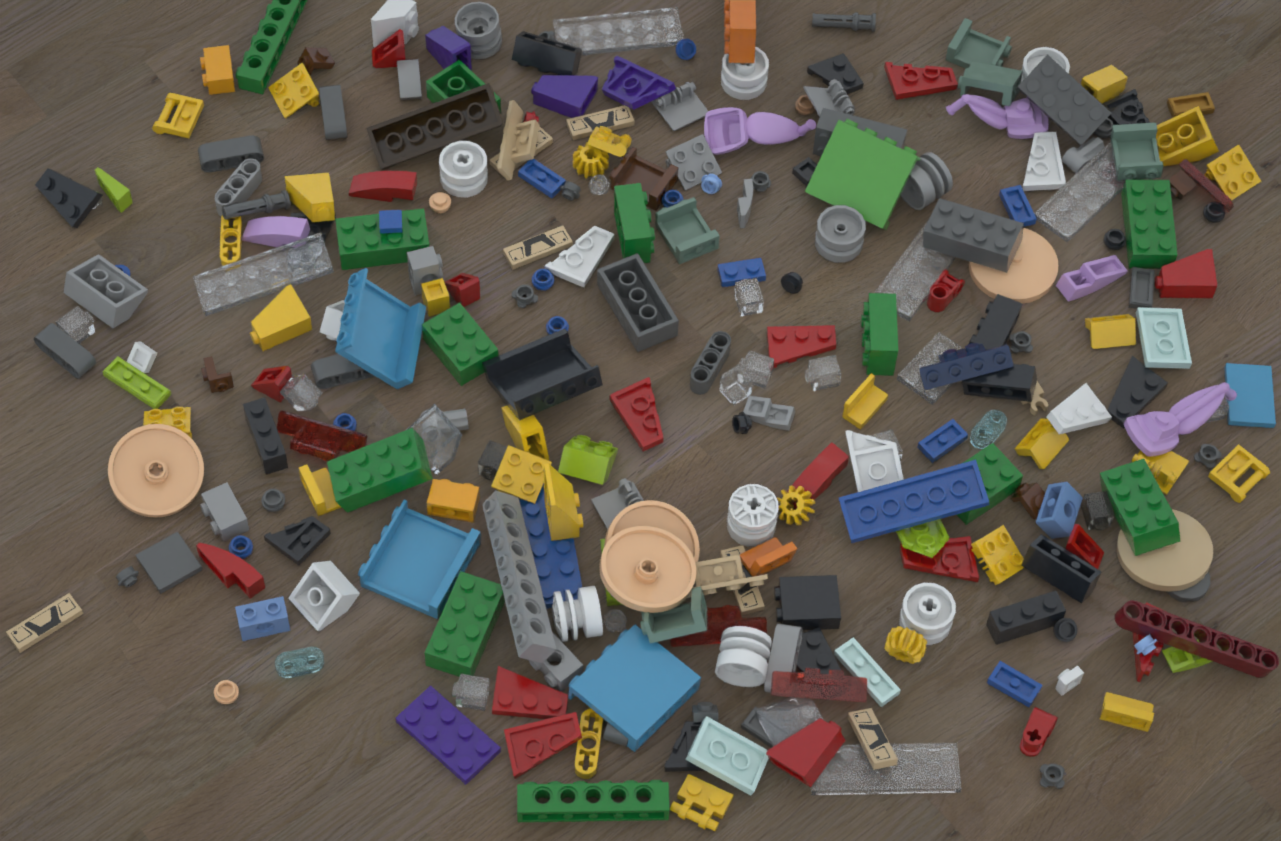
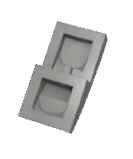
[397,59,422,101]
[737,179,753,228]
[743,396,795,431]

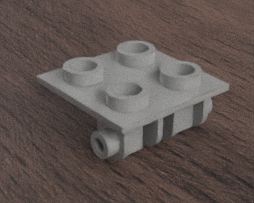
[803,79,855,117]
[651,82,708,131]
[665,134,722,190]
[591,478,644,530]

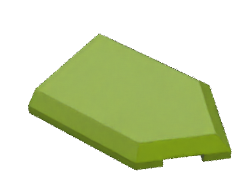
[896,519,949,558]

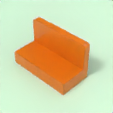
[740,537,798,577]

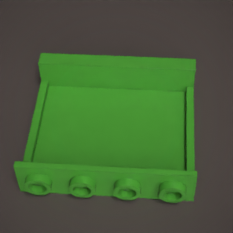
[805,118,921,230]

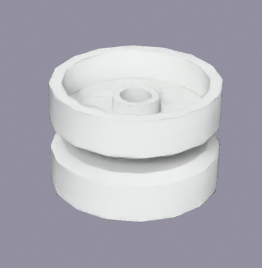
[721,47,769,100]
[1021,47,1070,82]
[439,141,488,197]
[900,583,956,645]

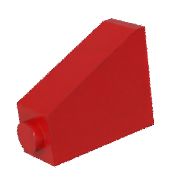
[1155,249,1217,298]
[766,718,846,787]

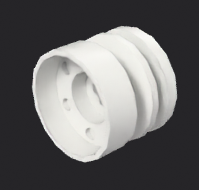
[727,484,779,547]
[552,586,603,642]
[715,626,772,687]

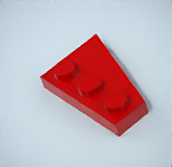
[492,666,568,719]
[504,712,582,779]

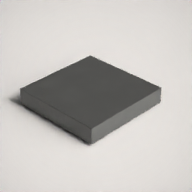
[136,532,202,594]

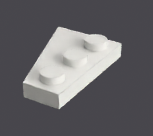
[1022,132,1066,191]
[544,226,614,288]
[1047,383,1112,434]

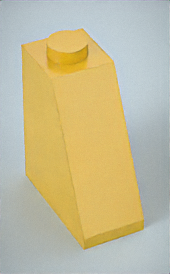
[1080,65,1128,104]
[285,173,335,222]
[250,284,312,351]
[501,406,550,461]

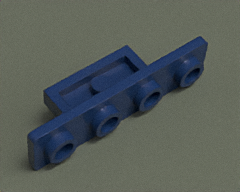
[919,343,1013,390]

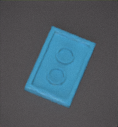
[1224,363,1276,428]

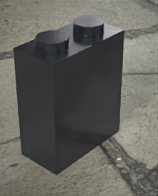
[774,575,841,630]

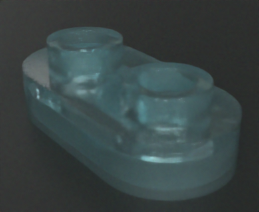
[970,410,1007,449]
[275,647,324,678]

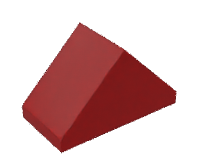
[372,29,406,68]
[444,273,480,307]
[251,366,294,403]
[1065,524,1104,569]

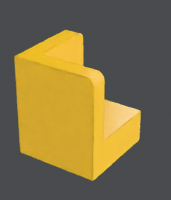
[421,278,450,317]

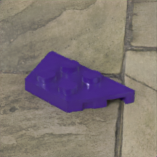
[602,56,676,110]

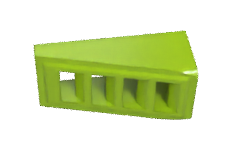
[95,167,132,213]

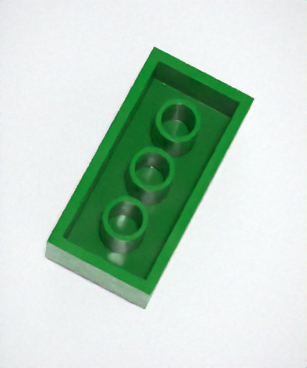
[1121,180,1178,269]
[335,208,430,270]
[327,428,433,513]
[1100,459,1181,556]
[424,571,505,681]

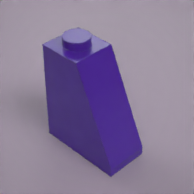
[425,26,472,71]
[531,75,598,118]

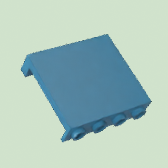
[335,268,426,390]
[358,500,481,619]
[568,625,701,752]

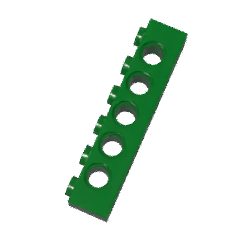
[235,0,308,95]
[517,780,670,822]

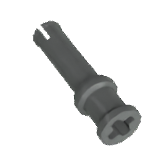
[812,12,876,32]
[222,190,291,220]

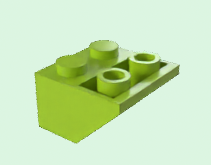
[558,435,618,485]

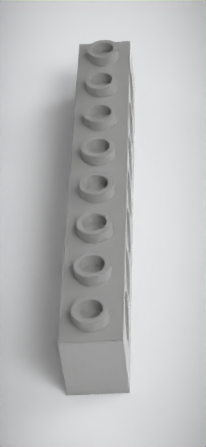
[482,490,556,663]

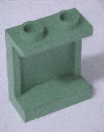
[946,18,1012,69]
[958,62,1023,106]
[1110,123,1163,180]
[655,197,720,264]
[640,587,707,643]

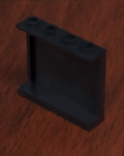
[482,328,603,420]

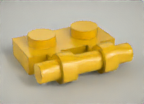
[670,774,733,831]

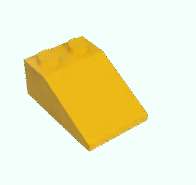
[1156,106,1219,167]
[544,463,583,541]

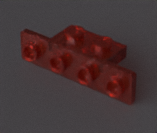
[277,410,368,461]
[670,605,767,647]
[771,668,867,702]

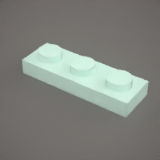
[834,637,901,707]

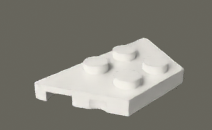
[845,430,904,492]

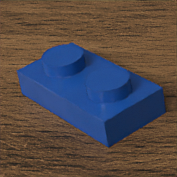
[518,159,566,199]
[999,185,1037,227]
[717,258,766,287]
[917,419,968,463]
[987,661,1042,708]

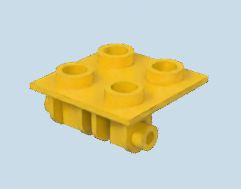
[268,63,320,119]
[1205,145,1261,202]
[143,407,192,439]
[491,445,552,504]
[1131,450,1189,495]
[971,525,1024,585]

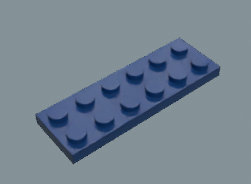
[839,460,989,543]
[519,483,582,609]

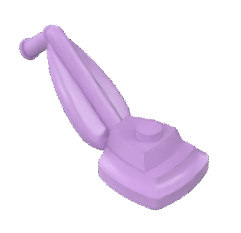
[946,94,1048,139]
[704,107,816,155]
[1124,382,1237,456]

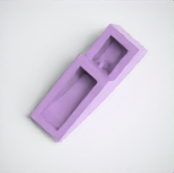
[241,216,310,248]
[1056,255,1128,302]

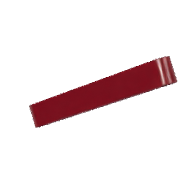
[1115,600,1279,678]

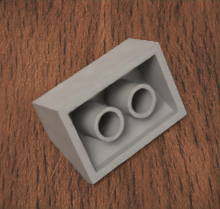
[64,254,148,328]

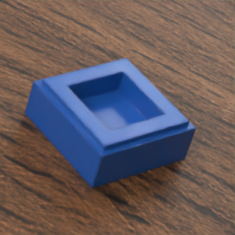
[379,210,402,234]

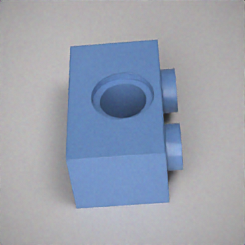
[1036,482,1083,539]
[235,596,290,641]

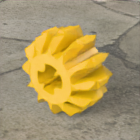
[573,142,609,179]
[777,485,815,526]
[884,626,927,664]

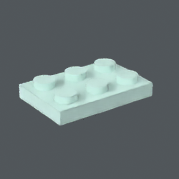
[1136,307,1192,369]
[686,716,769,796]

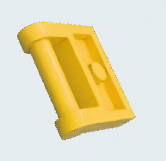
[152,93,204,138]
[587,126,632,157]
[1208,444,1270,503]

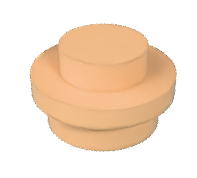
[429,192,451,213]
[214,680,239,704]

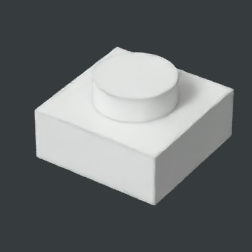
[127,341,157,373]
[1055,666,1084,696]

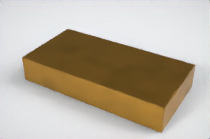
[1167,92,1215,118]

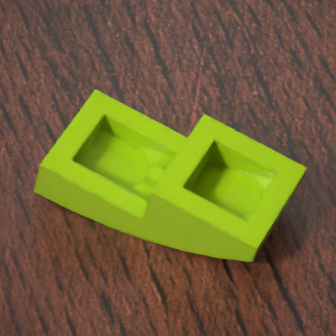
[1162,639,1212,673]

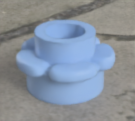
[701,174,722,194]
[1134,634,1157,656]

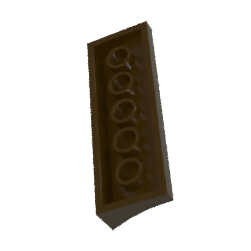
[366,83,504,170]

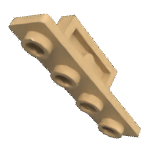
[497,100,540,181]
[687,555,768,598]

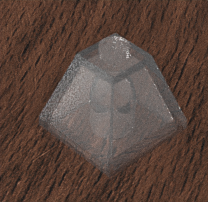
[406,404,462,475]
[755,694,824,746]

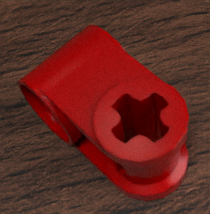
[927,269,965,312]
[1020,707,1058,757]

